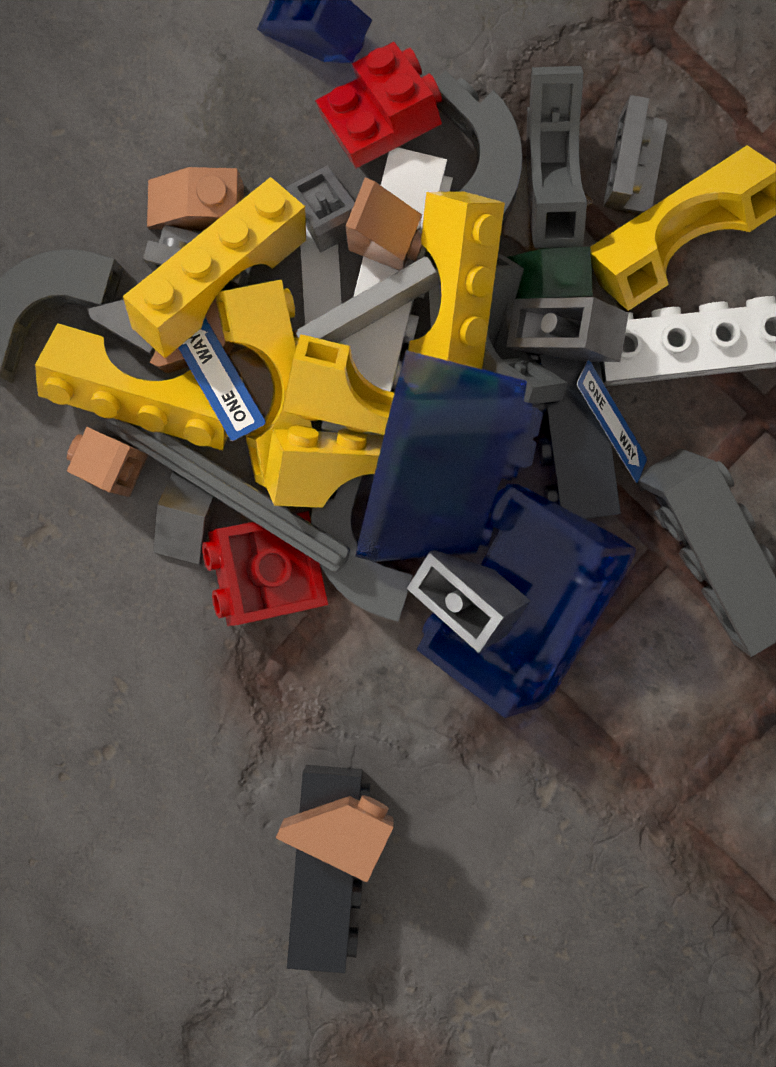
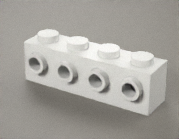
[600,296,776,387]

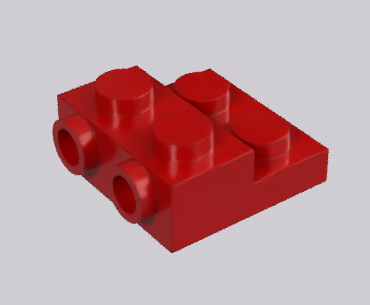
[315,42,442,169]
[202,511,328,626]

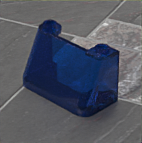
[355,350,533,562]
[416,484,636,718]

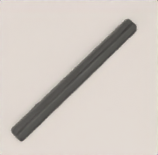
[106,418,350,572]

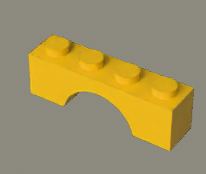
[586,145,776,311]
[123,177,306,358]
[404,191,505,392]
[215,279,312,488]
[35,323,243,451]
[283,334,497,458]
[264,425,475,513]

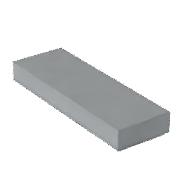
[296,256,441,343]

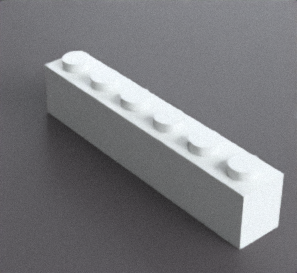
[321,147,453,435]

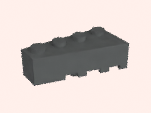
[636,448,776,657]

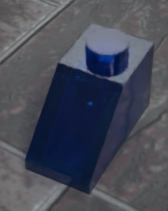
[257,0,372,63]

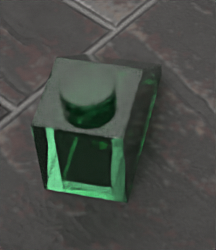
[507,247,593,299]

